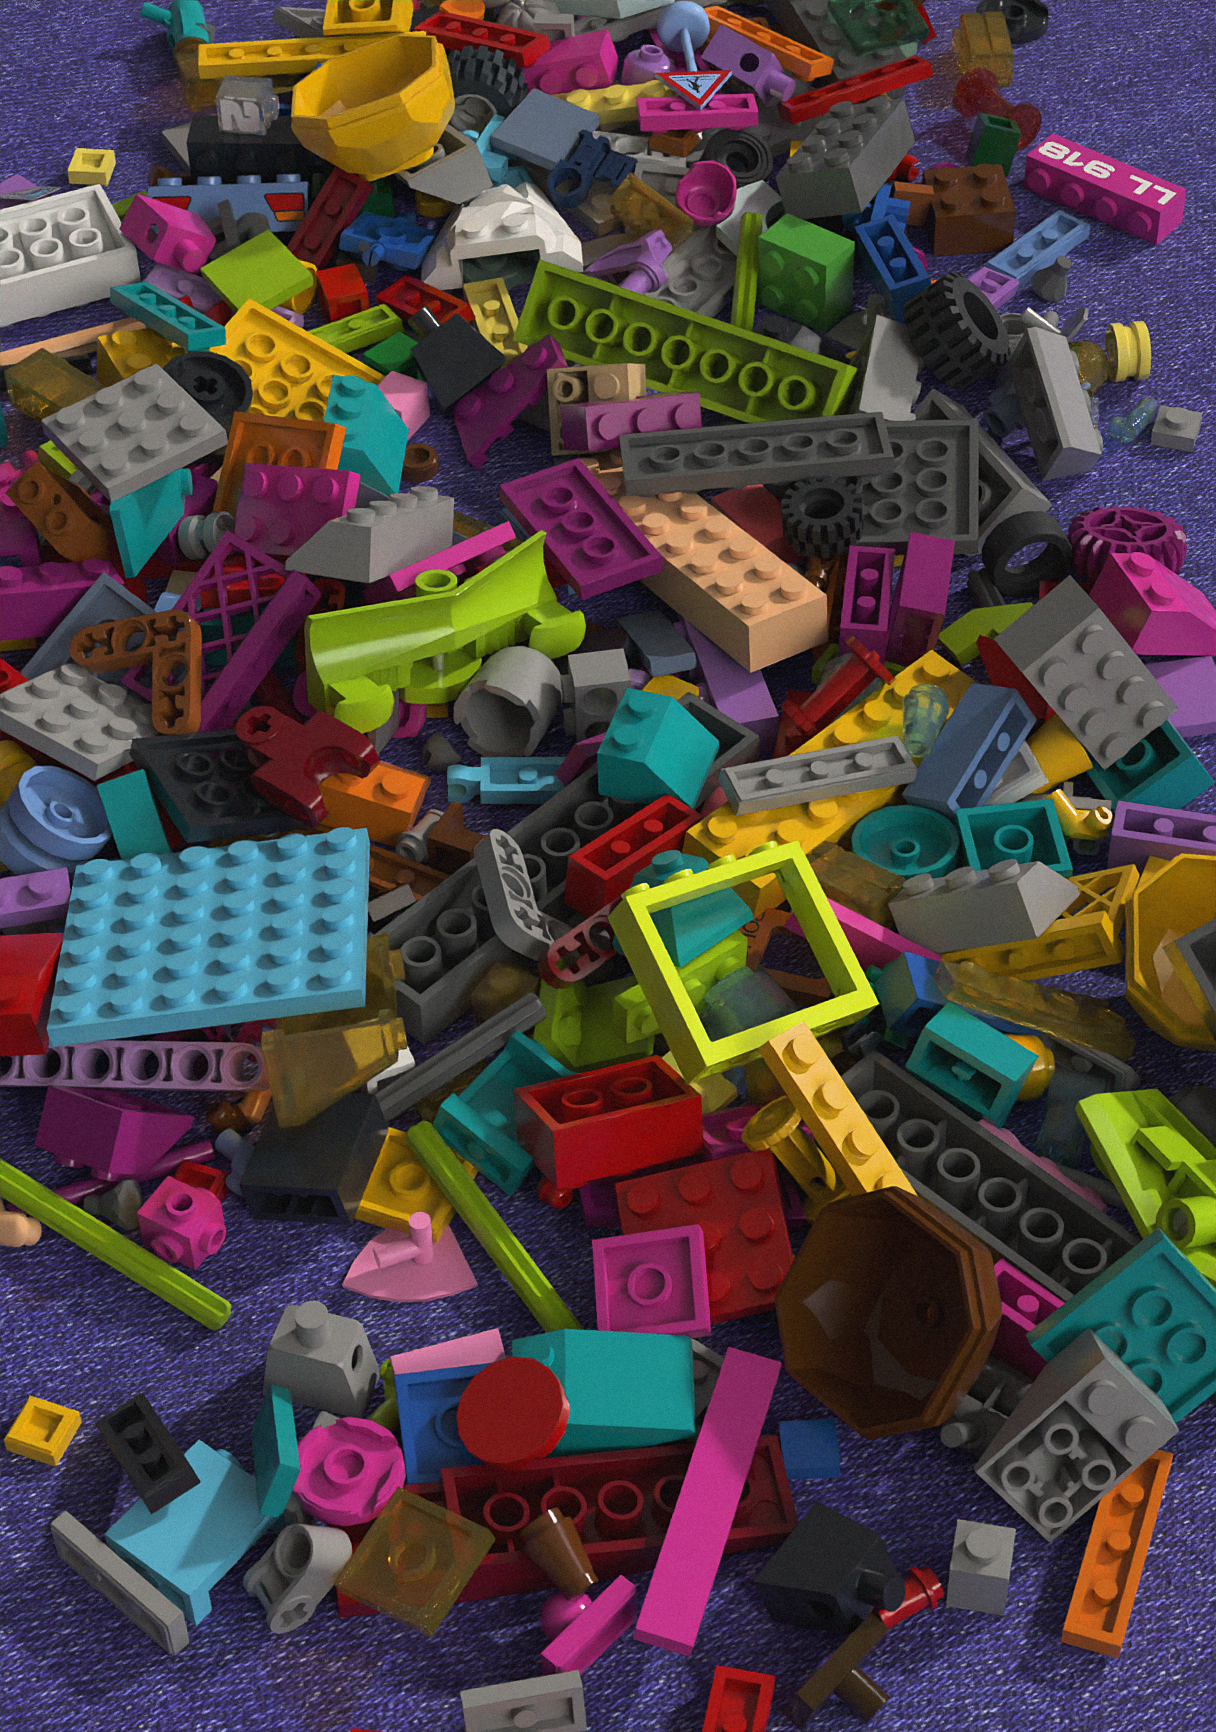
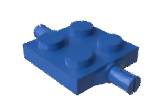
[338,211,439,271]

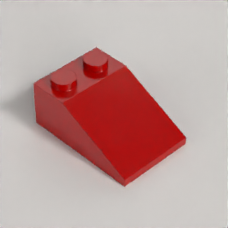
[0,932,64,1057]

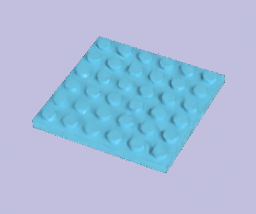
[47,827,370,1047]

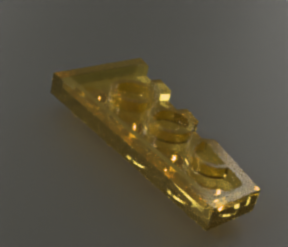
[933,960,1137,1060]

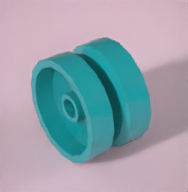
[851,805,960,924]

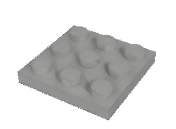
[41,364,228,503]
[0,663,176,781]

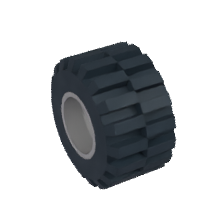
[447,45,528,134]

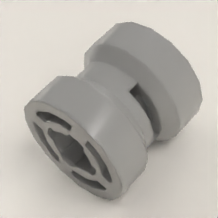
[178,511,236,560]

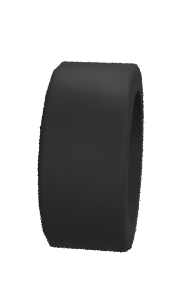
[982,511,1072,597]

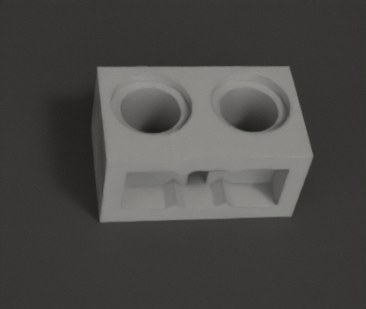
[560,648,631,744]

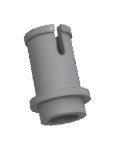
[395,809,444,864]

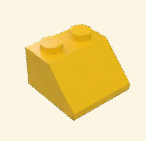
[322,0,413,37]

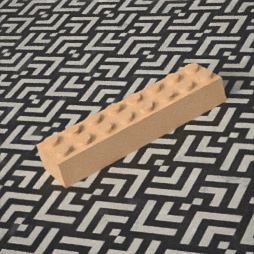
[580,447,828,673]

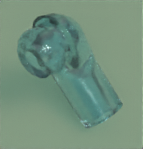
[1108,396,1158,443]

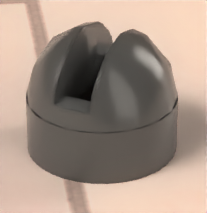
[421,731,463,772]

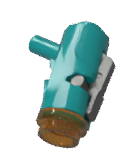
[140,0,215,74]

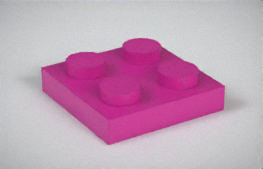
[592,1224,712,1339]

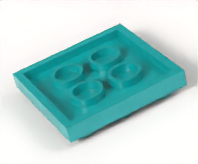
[1026,1227,1216,1424]

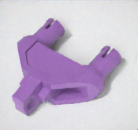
[582,229,673,295]

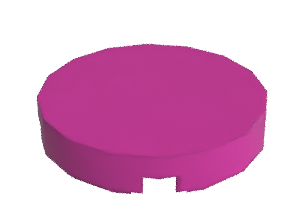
[293,1417,406,1526]

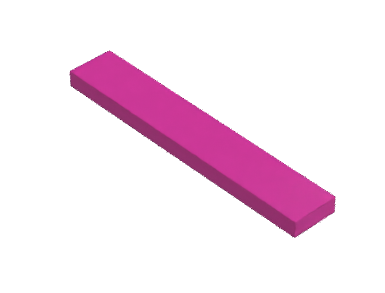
[633,1346,782,1657]

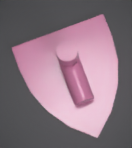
[342,1212,478,1303]

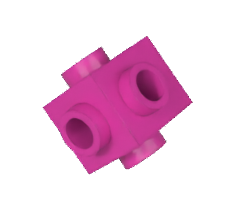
[137,1176,226,1271]

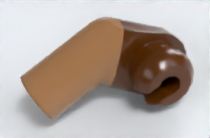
[206,1078,275,1134]

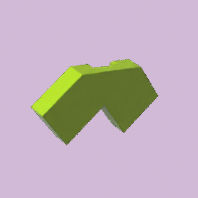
[938,602,1033,666]

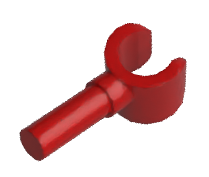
[885,154,919,183]

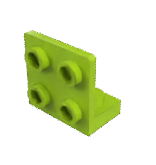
[533,958,655,1074]

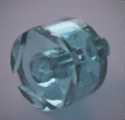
[698,965,801,1088]

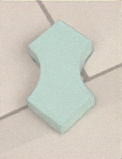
[716,180,784,256]

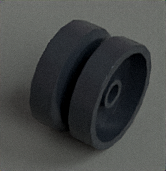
[162,351,253,463]

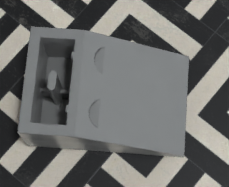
[974,1327,1179,1543]

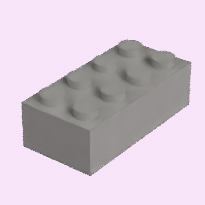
[994,575,1179,770]

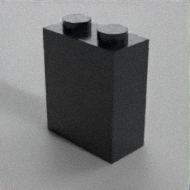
[239,1090,389,1225]

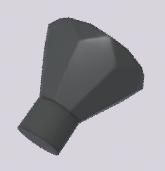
[1031,256,1072,302]
[84,1179,144,1230]

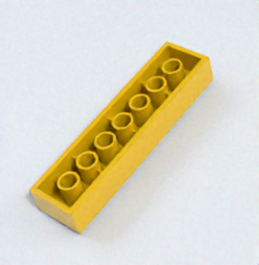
[682,650,979,919]

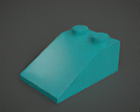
[110,467,193,578]
[512,1329,696,1459]

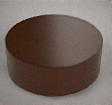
[401,443,439,483]

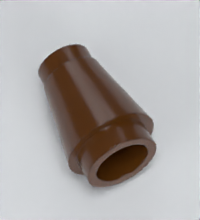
[519,1507,599,1601]

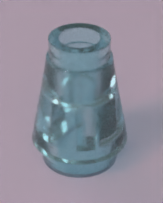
[902,684,950,758]

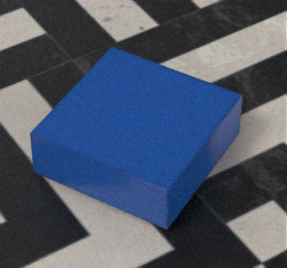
[779,1419,840,1480]

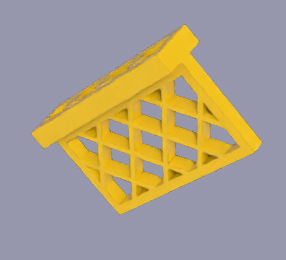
[936,864,1140,984]

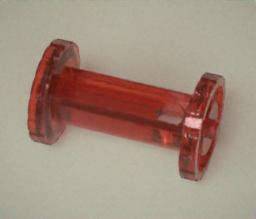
[952,67,1042,151]

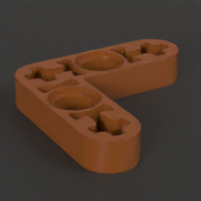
[69,609,202,736]

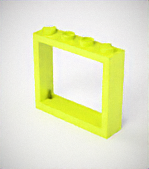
[607,840,879,1085]

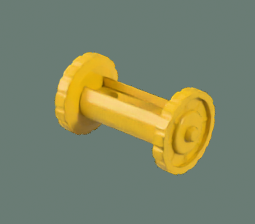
[741,1095,852,1225]

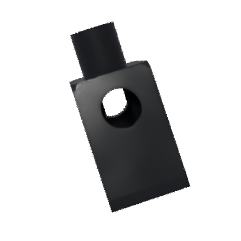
[407,305,507,414]
[754,1502,906,1634]

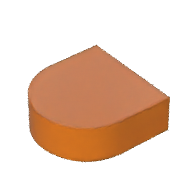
[439,0,485,20]

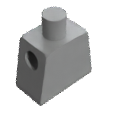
[263,1301,380,1419]

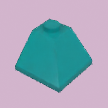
[612,850,754,967]

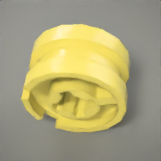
[1105,321,1151,382]

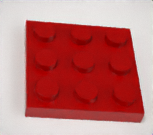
[615,1147,794,1325]

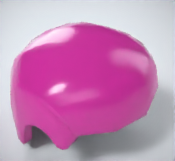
[675,161,737,227]

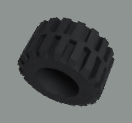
[903,272,1011,391]

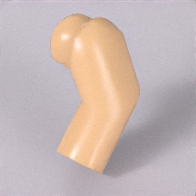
[0,1196,42,1247]

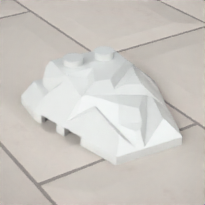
[421,182,584,291]

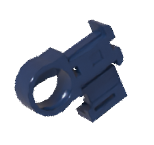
[547,130,638,209]

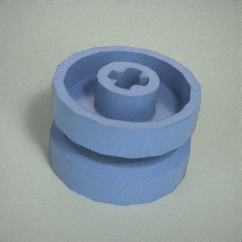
[0,766,112,887]

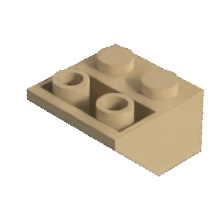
[547,363,647,456]

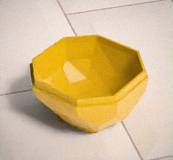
[291,34,455,181]
[1125,853,1216,1052]

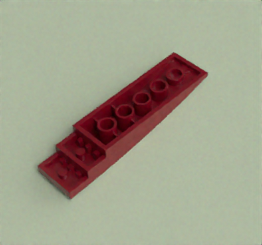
[325,1435,799,1618]

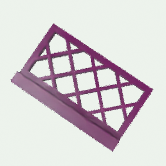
[121,530,322,732]

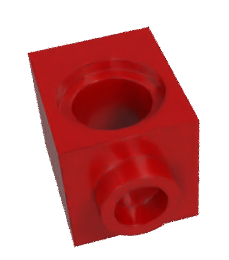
[316,263,369,324]

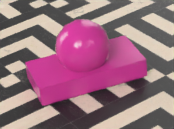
[540,1575,637,1676]

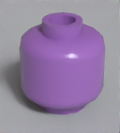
[620,45,674,86]

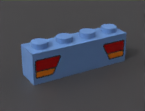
[147,174,311,233]

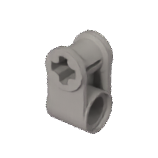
[243,1524,352,1634]

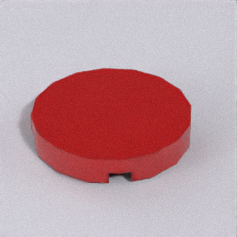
[456,1357,570,1471]

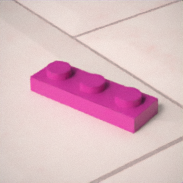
[636,93,758,133]

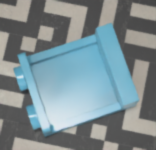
[104,1440,286,1626]

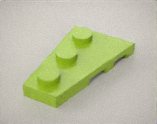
[613,930,748,1044]

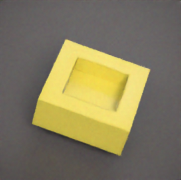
[67,148,116,186]

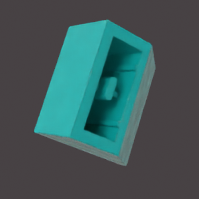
[905,1002,1039,1129]

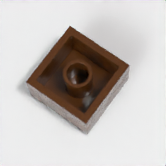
[922,164,1016,257]

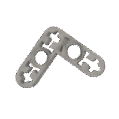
[474,829,614,986]

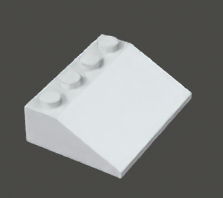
[0,184,141,328]

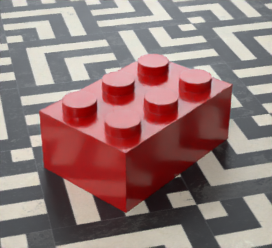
[513,1055,704,1189]

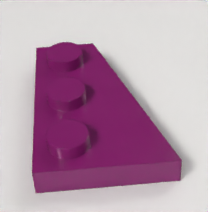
[451,334,568,469]

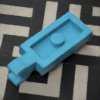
[447,757,566,804]

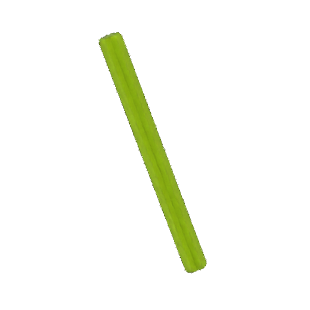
[406,1120,584,1333]
[0,1158,232,1330]

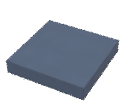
[490,88,600,171]

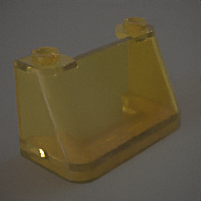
[261,932,407,1129]

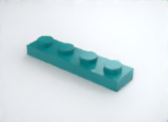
[110,282,226,352]

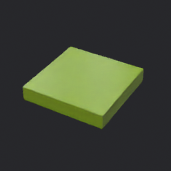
[200,229,314,313]

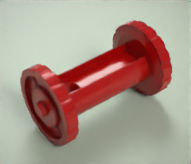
[780,635,896,738]

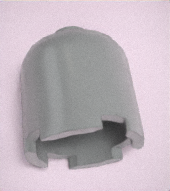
[453,646,563,757]

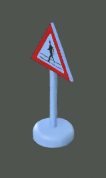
[655,0,732,111]

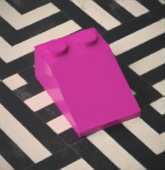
[1089,552,1216,656]

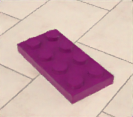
[499,458,663,600]

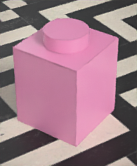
[377,371,430,441]

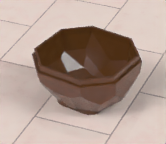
[774,1186,1003,1440]

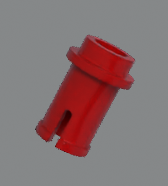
[870,1566,944,1631]

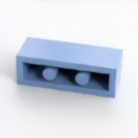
[902,683,1037,826]

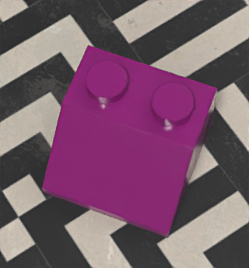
[35,1085,194,1182]

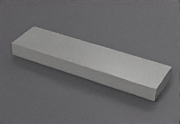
[718,736,918,816]

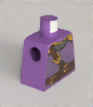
[701,24,796,106]

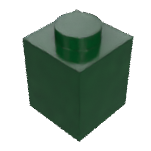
[965,112,1022,178]

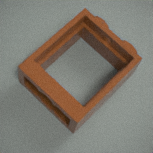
[5,461,121,568]

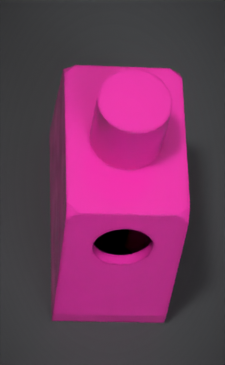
[119,193,216,275]

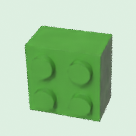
[758,213,855,333]

